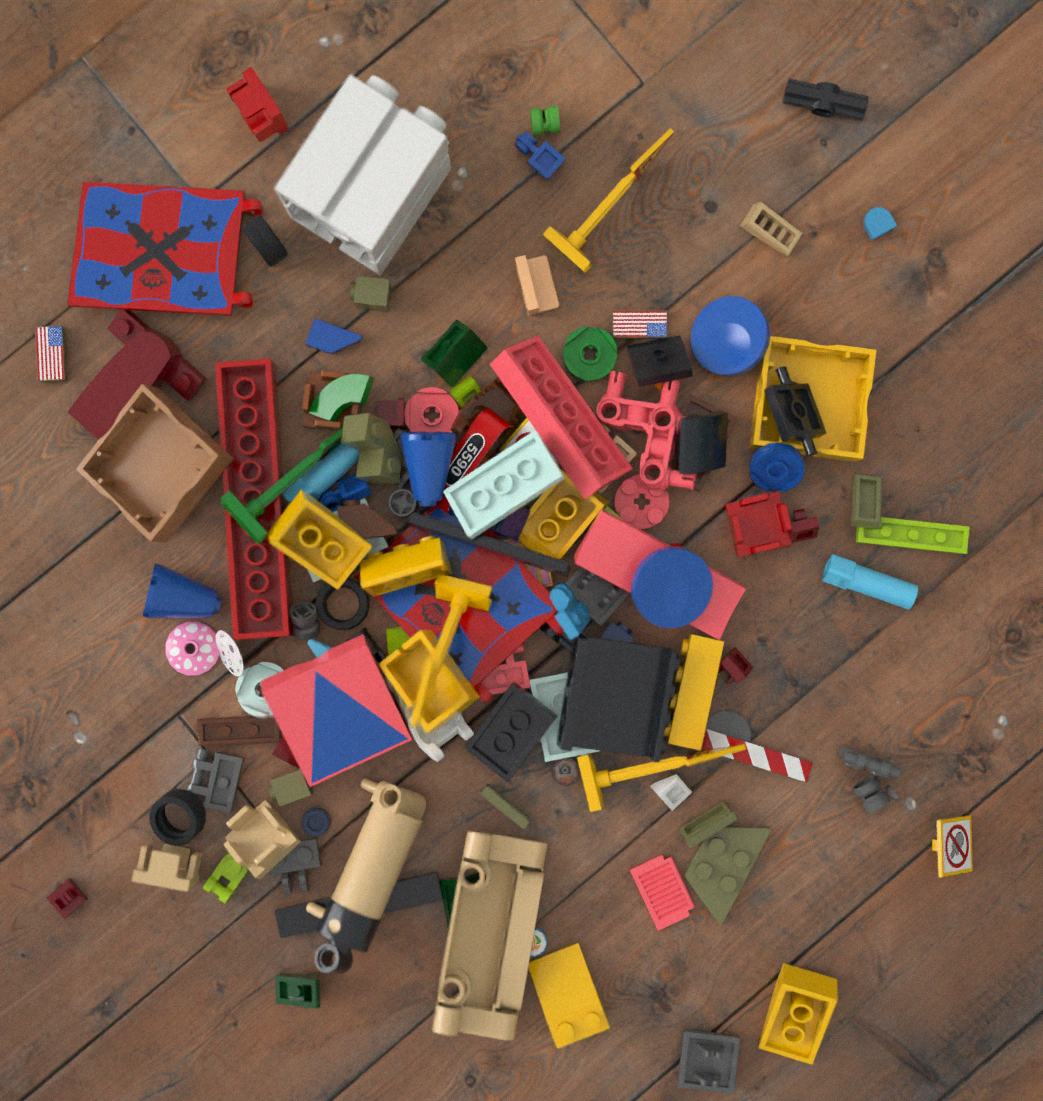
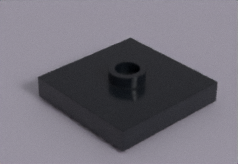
[627,335,693,387]

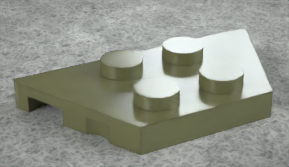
[684,826,771,925]

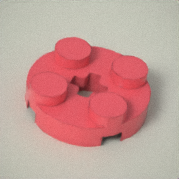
[404,387,459,433]
[614,475,669,530]

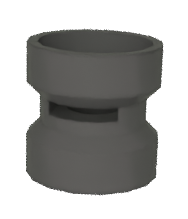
[389,489,418,518]
[289,601,320,640]
[852,775,891,814]

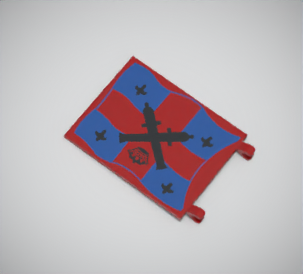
[67,182,263,316]
[355,505,565,703]

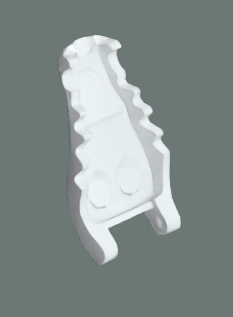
[384,675,474,762]

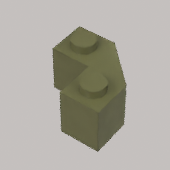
[341,413,403,485]

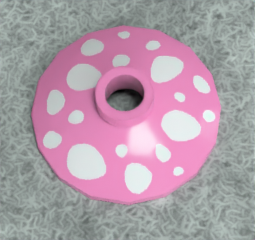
[166,622,220,676]

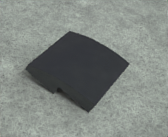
[679,411,728,474]

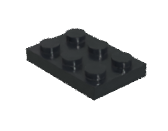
[465,682,558,782]

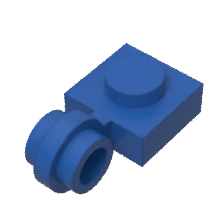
[514,132,566,181]
[319,472,372,512]

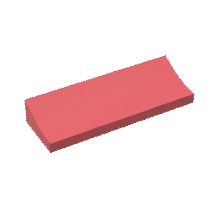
[490,335,633,500]
[574,508,746,640]

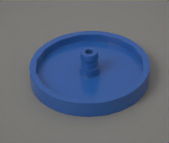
[691,296,770,377]
[631,547,713,628]

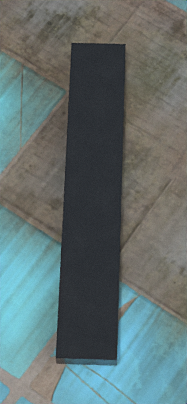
[408,512,571,577]
[274,871,443,938]

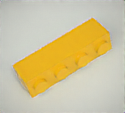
[663,634,724,751]

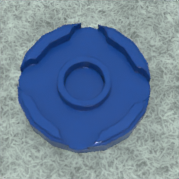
[749,443,805,492]

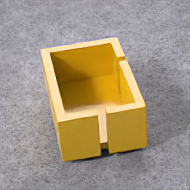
[378,630,480,733]

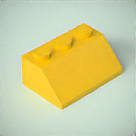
[360,536,452,597]

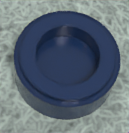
[302,808,331,837]

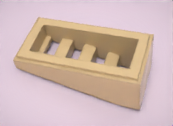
[740,201,803,256]

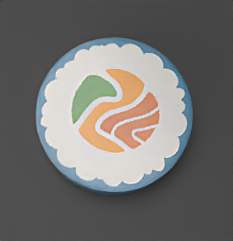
[530,927,547,957]

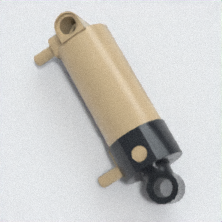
[306,778,426,974]

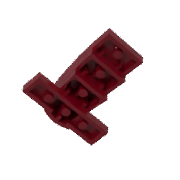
[68,310,207,440]

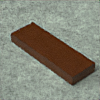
[197,716,282,747]

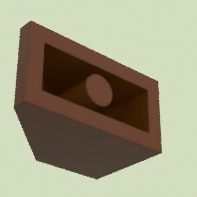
[337,500,398,539]

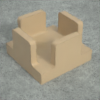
[223,800,301,880]
[132,842,202,892]

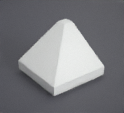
[650,774,693,811]

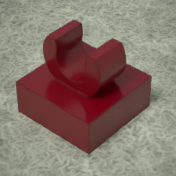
[789,508,819,543]
[718,647,753,684]
[47,878,88,919]

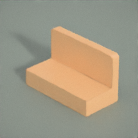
[515,255,559,316]

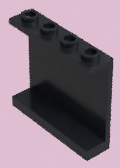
[556,635,680,762]

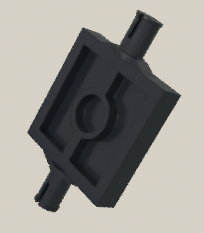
[764,366,826,457]

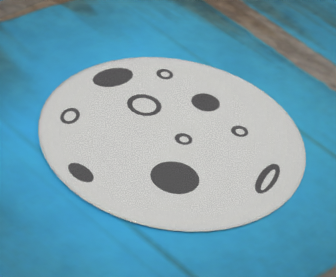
[215,630,243,676]

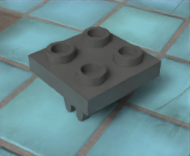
[565,566,630,626]
[677,1029,740,1094]

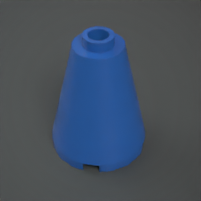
[400,431,456,506]
[143,563,222,618]

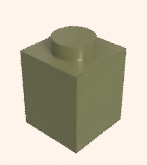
[350,276,392,312]
[268,769,314,807]

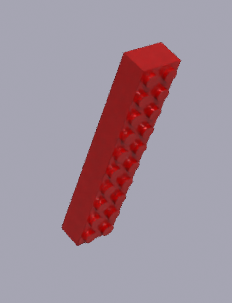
[215,359,294,640]

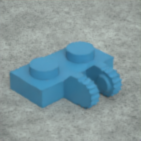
[550,582,591,640]

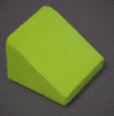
[449,376,481,408]
[386,627,413,656]

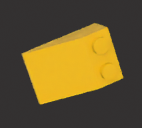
[518,469,609,560]
[267,489,372,590]
[528,942,610,1049]
[758,963,838,1065]

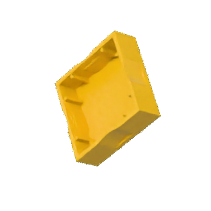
[749,336,876,462]

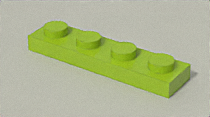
[855,517,970,554]

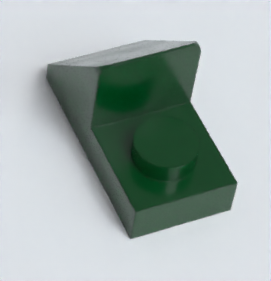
[275,972,320,1009]

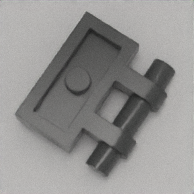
[836,745,901,779]
[186,748,244,813]

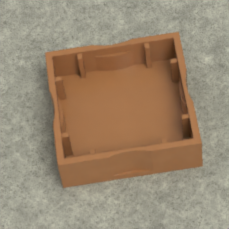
[76,384,234,543]

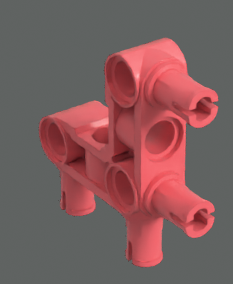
[596,371,697,490]

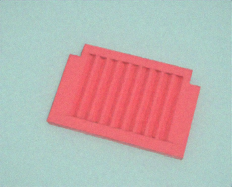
[629,854,695,931]

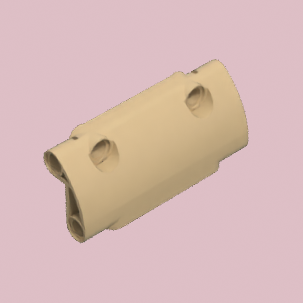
[432,831,548,1041]

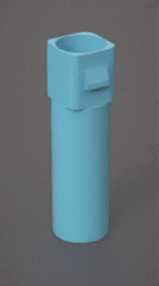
[282,442,360,503]
[822,554,918,610]

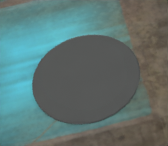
[706,711,751,760]

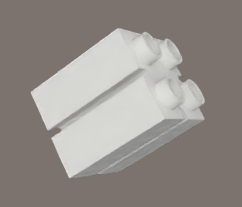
[274,75,451,276]

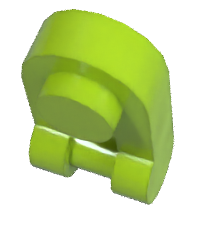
[202,853,249,904]

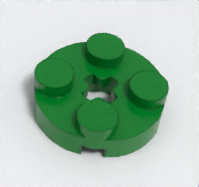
[563,327,617,383]

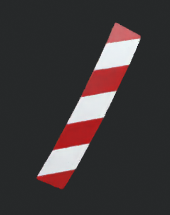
[701,729,813,782]

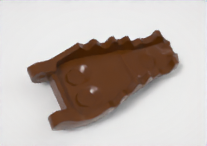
[450,377,522,453]

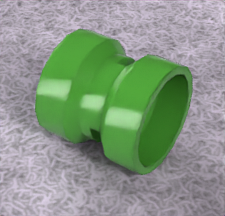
[530,105,560,136]

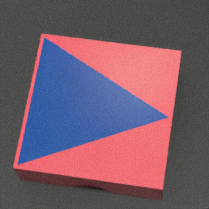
[261,634,412,787]

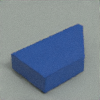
[305,319,363,355]

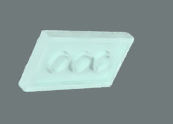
[443,430,565,539]

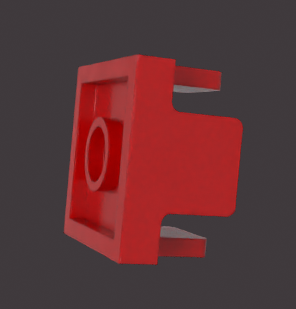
[226,67,289,142]
[725,491,792,558]

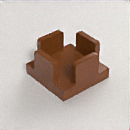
[302,370,362,431]

